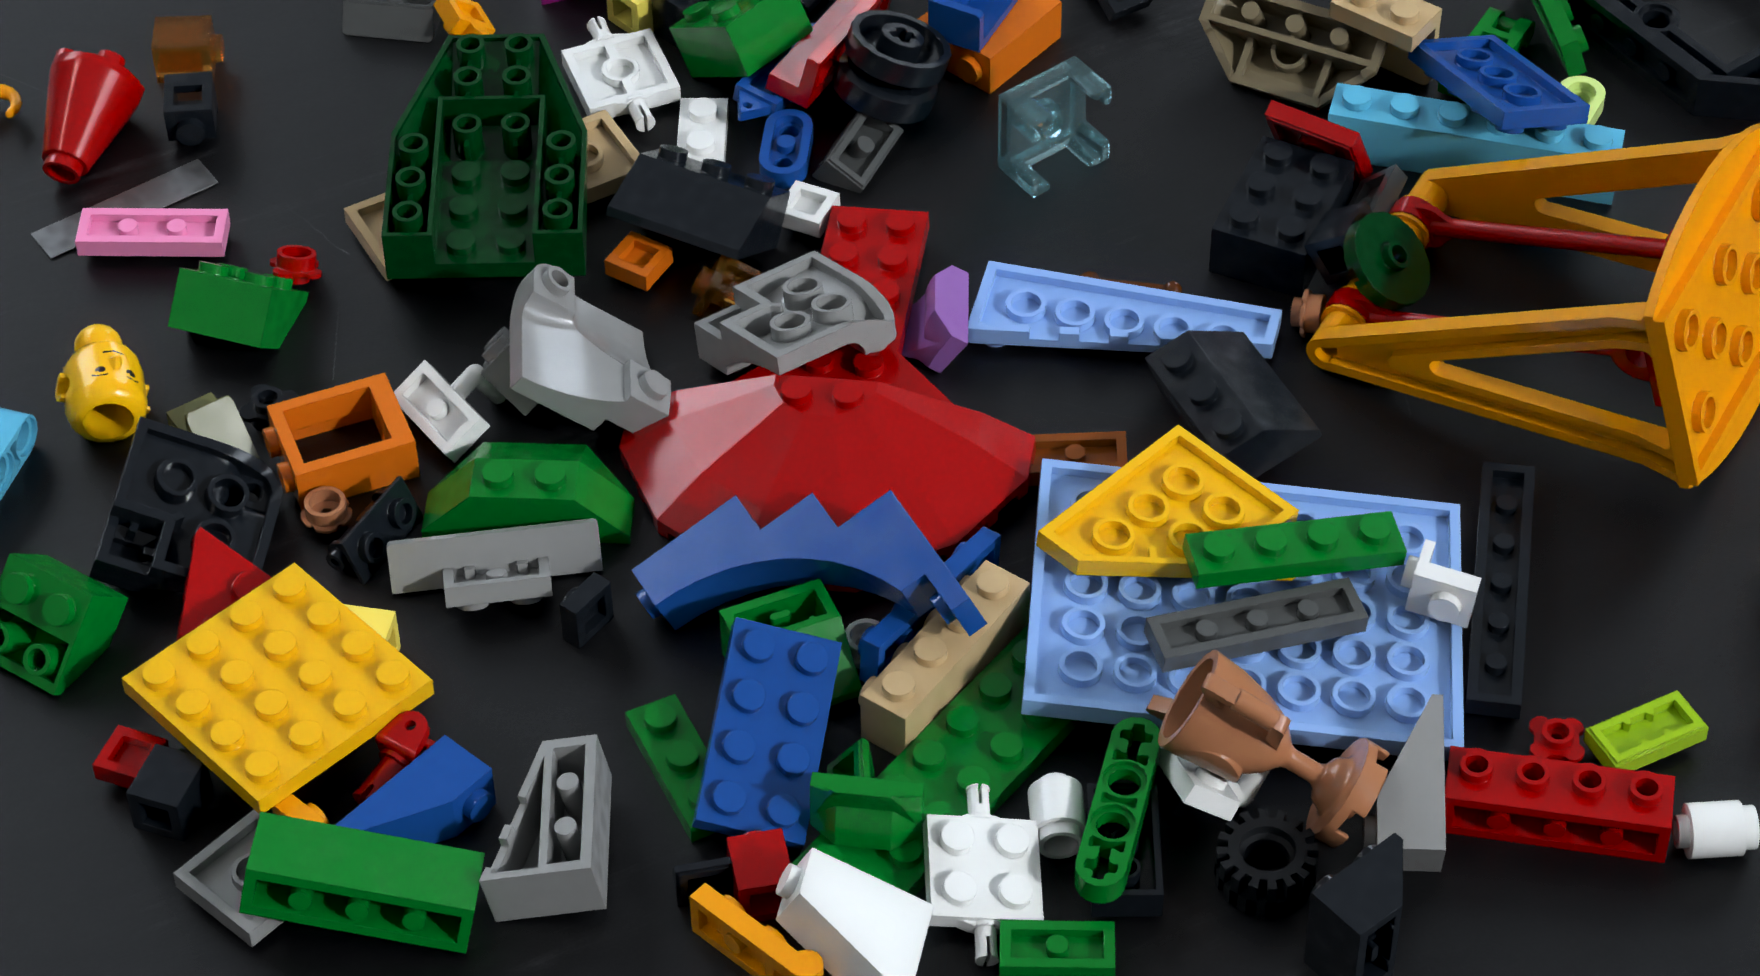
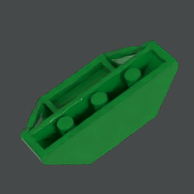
[421,442,635,544]

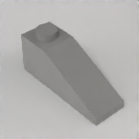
[1362,694,1446,872]

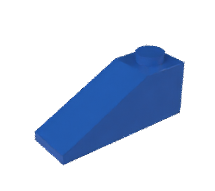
[336,735,496,844]

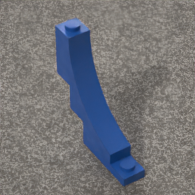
[632,490,987,636]

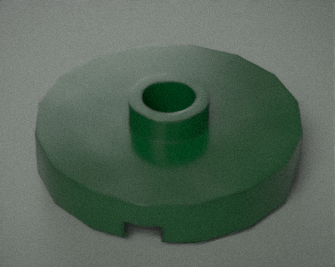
[1343,211,1430,311]

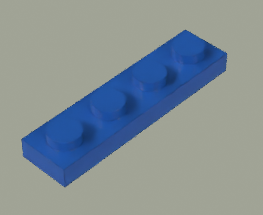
[858,526,1001,682]

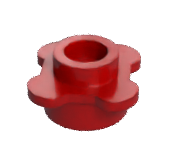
[270,245,322,285]
[1528,716,1585,763]

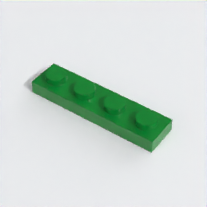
[1182,511,1407,589]

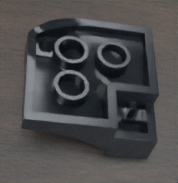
[89,416,283,594]

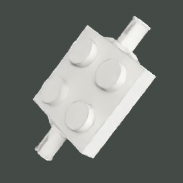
[561,16,681,132]
[923,783,1044,966]

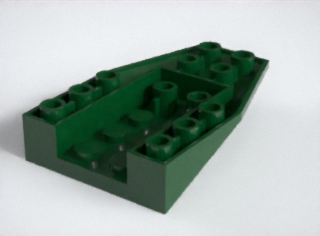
[381,33,588,279]

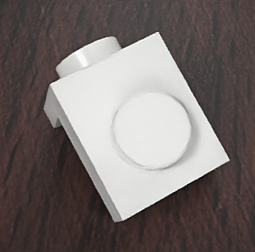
[1400,539,1481,628]

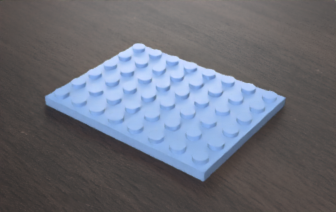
[1021,458,1464,761]

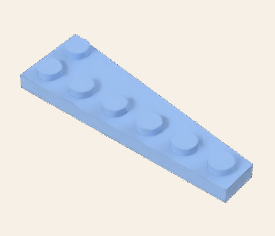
[968,261,1282,359]

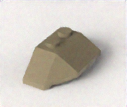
[1199,0,1388,110]

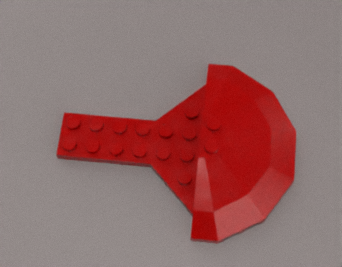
[619,205,1036,593]

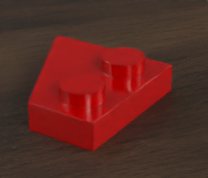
[176,526,272,641]

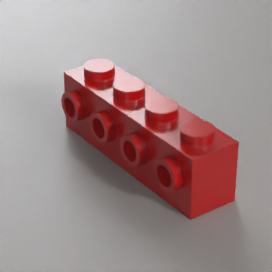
[1445,746,1676,863]

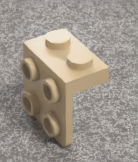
[1329,0,1442,85]

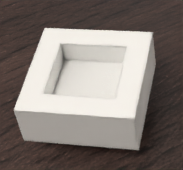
[782,180,841,238]

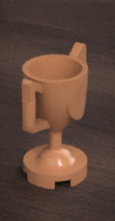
[1146,650,1390,848]

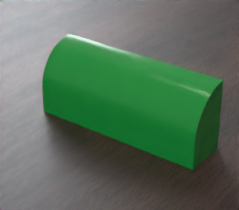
[239,812,485,954]

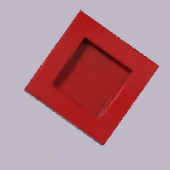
[92,724,169,789]

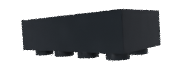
[1086,783,1164,917]

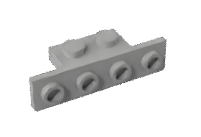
[386,518,603,611]

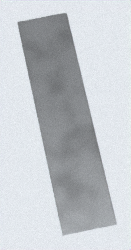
[31,159,219,259]

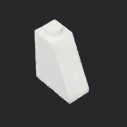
[776,847,934,976]

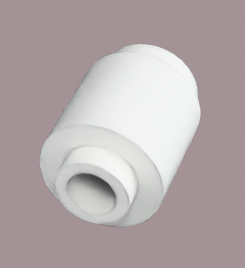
[1027,772,1086,859]
[1672,800,1760,859]

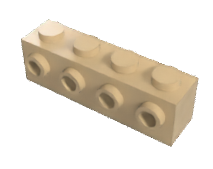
[858,560,1030,756]

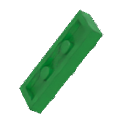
[625,694,715,842]

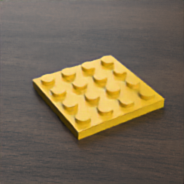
[121,562,434,814]

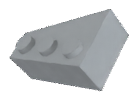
[479,734,612,922]

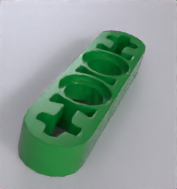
[1075,717,1161,904]

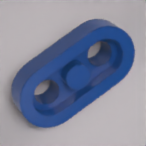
[759,109,813,189]

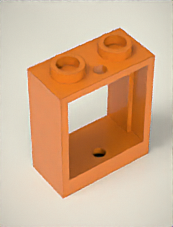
[262,372,420,511]

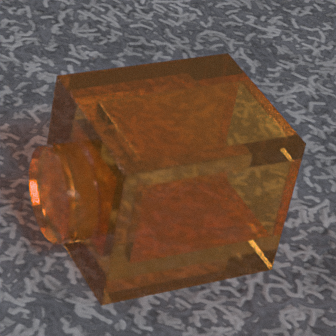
[151,15,224,83]

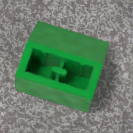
[168,261,309,349]
[0,553,129,695]
[719,578,862,707]

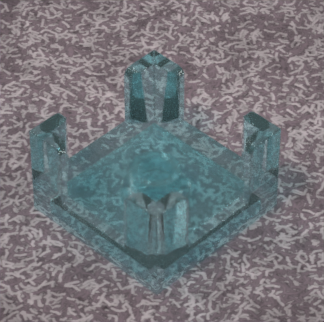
[998,56,1112,198]

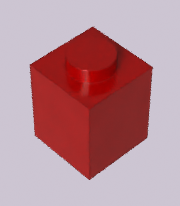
[726,828,790,922]

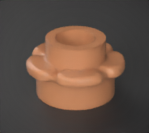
[1290,289,1327,338]
[300,486,353,534]

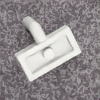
[394,360,506,463]
[1159,747,1270,821]

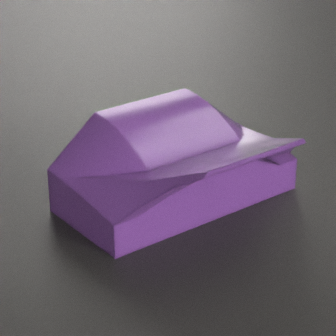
[902,265,969,373]

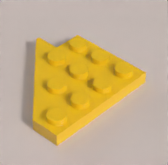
[1036,424,1299,581]

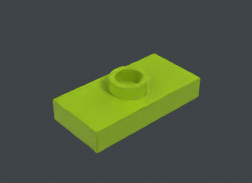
[1583,690,1709,770]

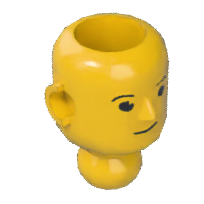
[55,324,151,443]

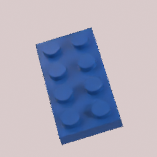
[1408,35,1590,134]
[692,617,842,852]

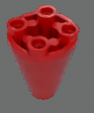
[42,48,145,184]

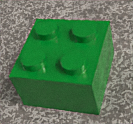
[669,0,813,77]

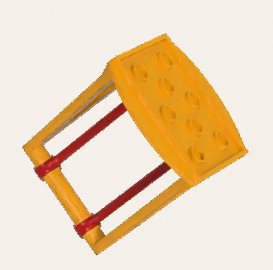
[1306,123,1760,489]

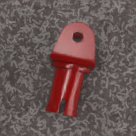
[352,711,436,805]

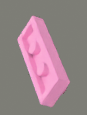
[75,208,231,257]

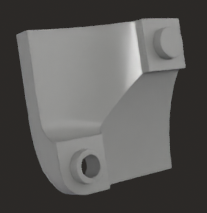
[694,250,897,376]
[509,263,671,433]

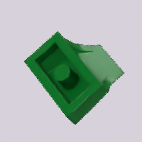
[810,772,924,851]

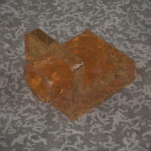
[691,255,762,317]

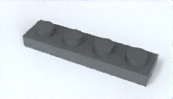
[1144,577,1369,673]

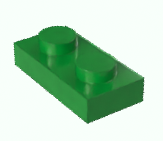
[999,920,1116,976]

